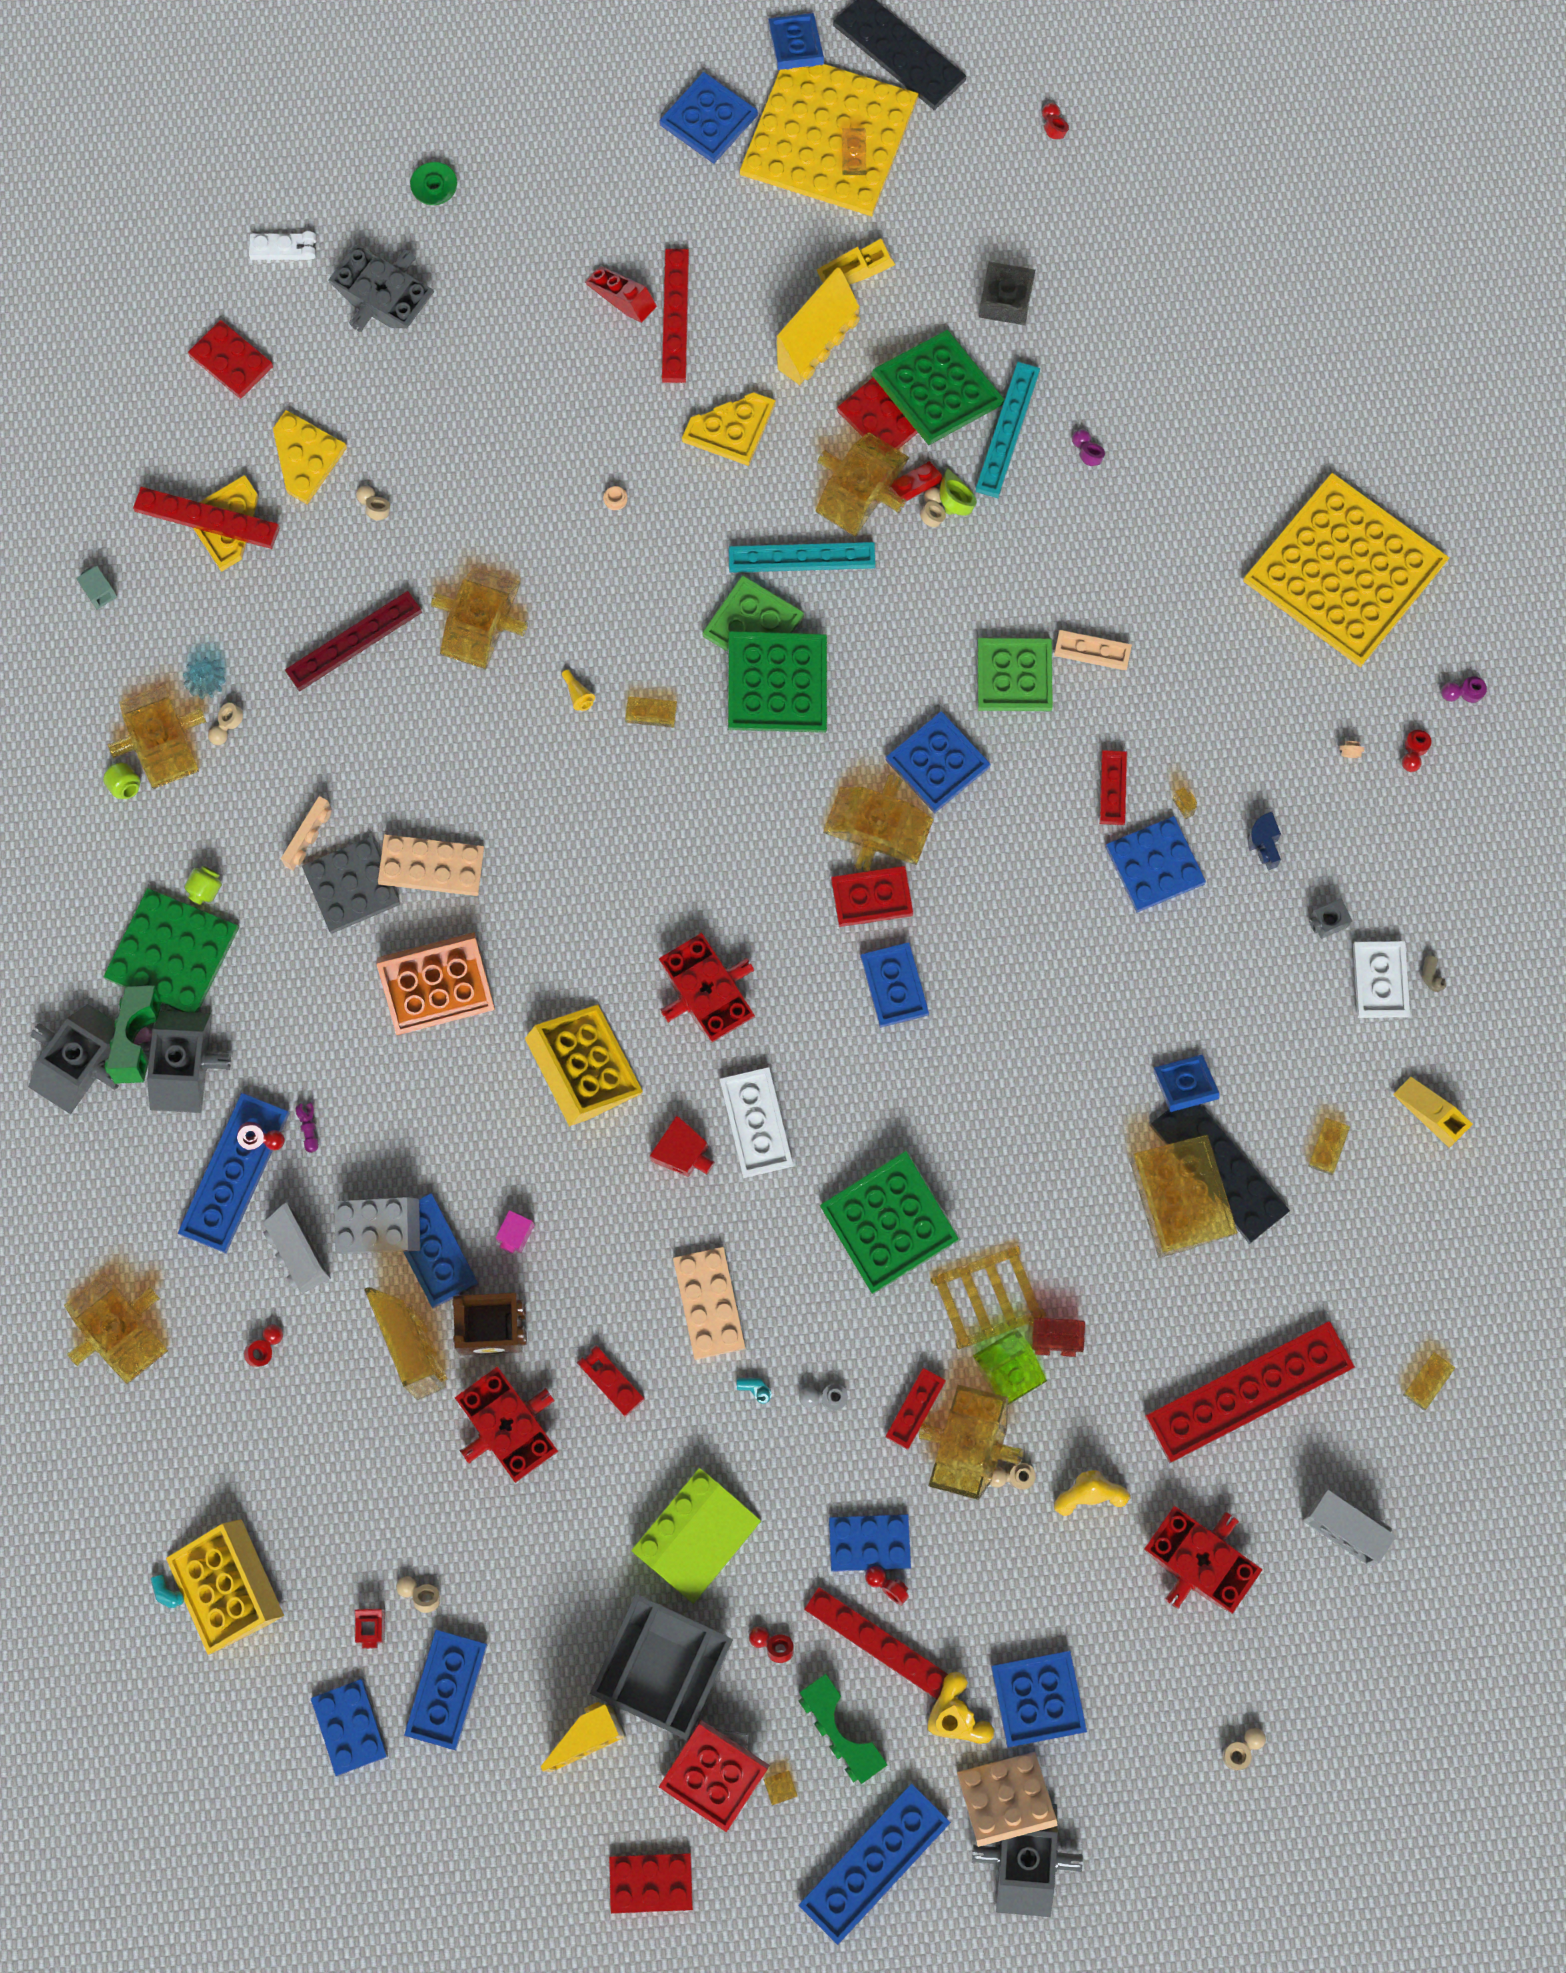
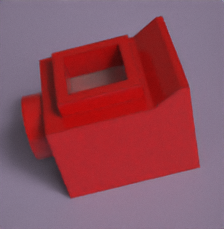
[355,1609,385,1649]

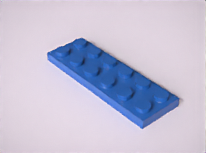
[178,1093,290,1254]
[798,1783,951,1945]

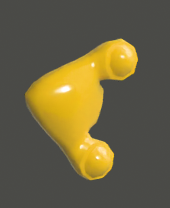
[1054,1470,1131,1516]
[927,1672,995,1744]

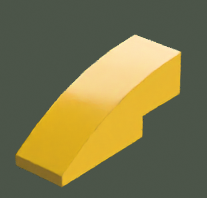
[816,238,896,285]

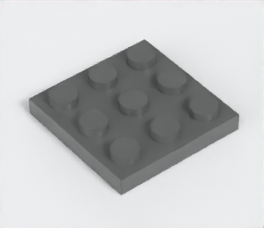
[302,837,400,934]

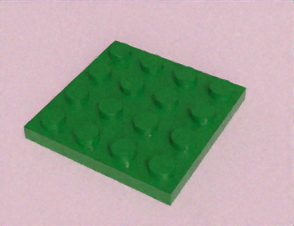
[871,329,1005,446]
[727,631,827,733]
[103,888,239,1013]
[820,1151,961,1294]

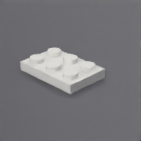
[1353,941,1410,1018]

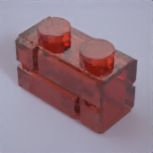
[1028,1317,1085,1357]

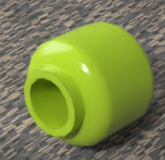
[103,762,141,799]
[184,866,222,905]

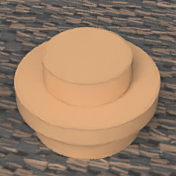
[603,486,628,510]
[1339,741,1365,758]

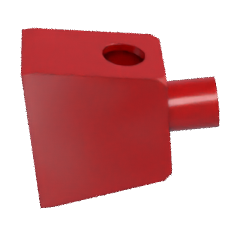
[650,1116,715,1177]

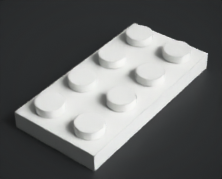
[720,1067,793,1178]

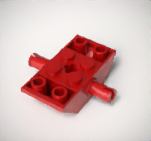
[659,933,755,1043]
[454,1366,559,1483]
[1144,1505,1263,1614]

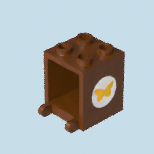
[452,1293,527,1356]

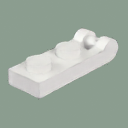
[249,231,316,260]

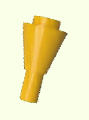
[561,669,595,711]

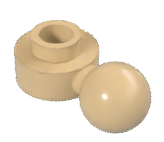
[356,485,390,521]
[920,487,946,527]
[208,703,243,745]
[986,1463,1036,1490]
[396,1576,440,1613]
[1223,1728,1266,1771]

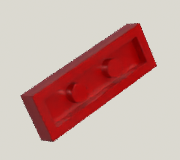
[1099,750,1127,825]
[885,1368,946,1450]

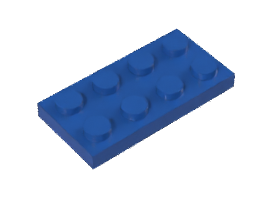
[403,1193,479,1309]
[404,1630,488,1751]

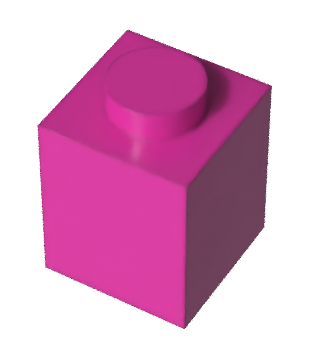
[496,1210,535,1254]

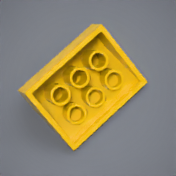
[777,267,860,385]
[524,1004,643,1127]
[166,1519,284,1655]
[541,1702,626,1772]

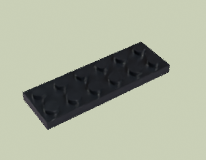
[833,0,966,111]
[1150,1104,1290,1244]

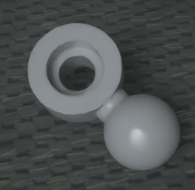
[799,1384,848,1411]

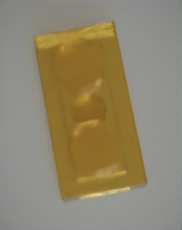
[842,128,866,175]
[625,696,678,728]
[1308,1118,1350,1175]
[1403,1352,1456,1411]

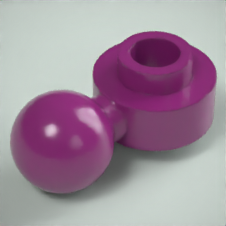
[1072,429,1105,466]
[1441,676,1487,703]

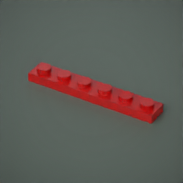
[662,249,689,383]
[133,487,280,549]
[804,1587,948,1699]

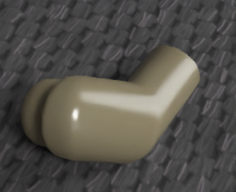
[1421,955,1447,992]

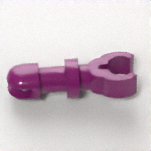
[295,1102,319,1153]

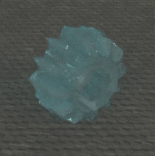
[183,656,226,700]

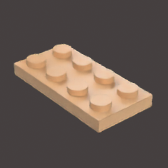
[378,834,484,896]
[673,1247,745,1360]

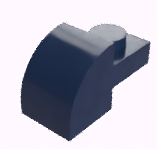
[1248,812,1281,870]

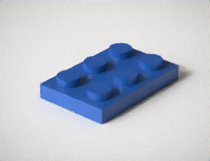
[768,13,824,70]
[860,942,929,1028]
[829,1514,911,1572]
[310,1679,388,1776]

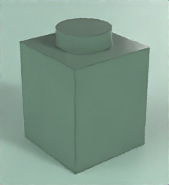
[76,566,117,610]

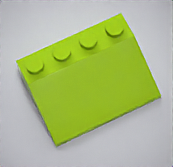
[631,1468,761,1604]

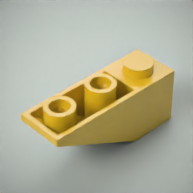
[1393,1077,1473,1148]

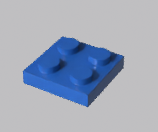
[1154,1054,1220,1112]

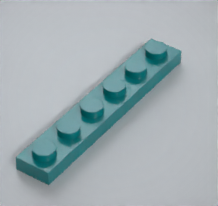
[975,362,1040,499]
[729,542,875,573]

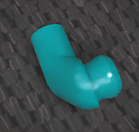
[737,1377,772,1404]
[151,1575,184,1608]

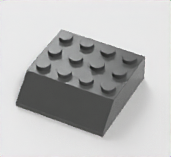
[590,1594,733,1740]

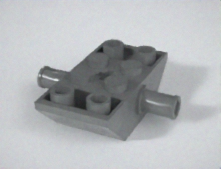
[328,244,434,332]
[28,1004,119,1115]
[143,1011,231,1113]
[972,1804,1083,1917]

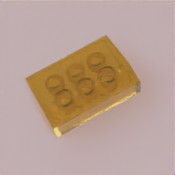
[1129,1135,1238,1258]

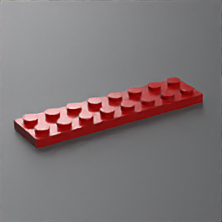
[1145,1321,1355,1464]

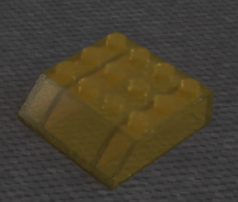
[364,1287,448,1400]

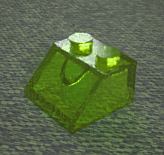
[972,1329,1047,1408]

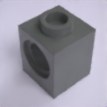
[1310,898,1353,939]

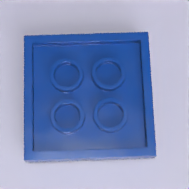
[659,72,758,164]
[885,711,991,814]
[1105,816,1206,913]
[991,1651,1087,1748]

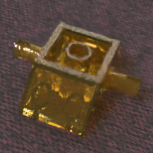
[815,432,909,537]
[431,567,528,670]
[107,684,207,789]
[823,775,934,871]
[64,1272,169,1384]
[919,1385,1023,1500]

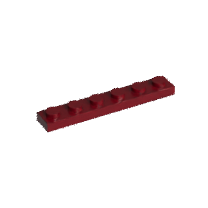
[285,591,422,692]

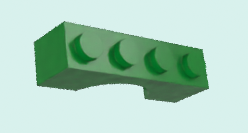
[105,985,162,1084]
[798,1674,888,1784]

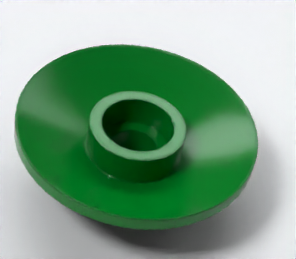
[410,162,457,205]

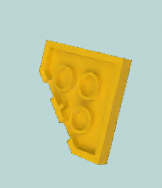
[682,392,776,466]
[273,410,347,505]
[193,475,259,572]

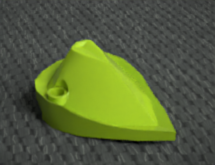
[940,468,977,516]

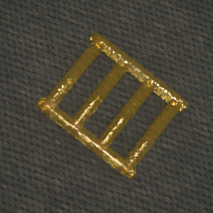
[930,1246,1046,1350]

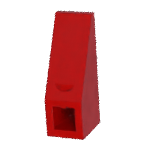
[585,266,657,323]

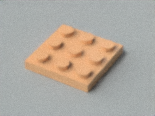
[957,1752,1058,1847]

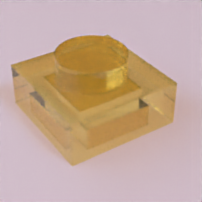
[1173,787,1197,820]
[763,1770,798,1806]

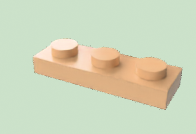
[1054,630,1132,671]
[281,796,331,870]

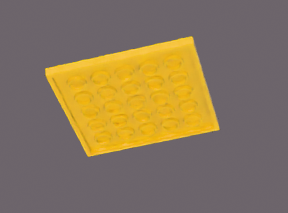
[740,64,919,216]
[1243,473,1450,668]

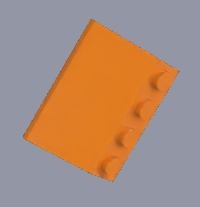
[376,932,495,1035]

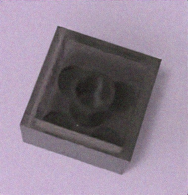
[979,262,1036,326]

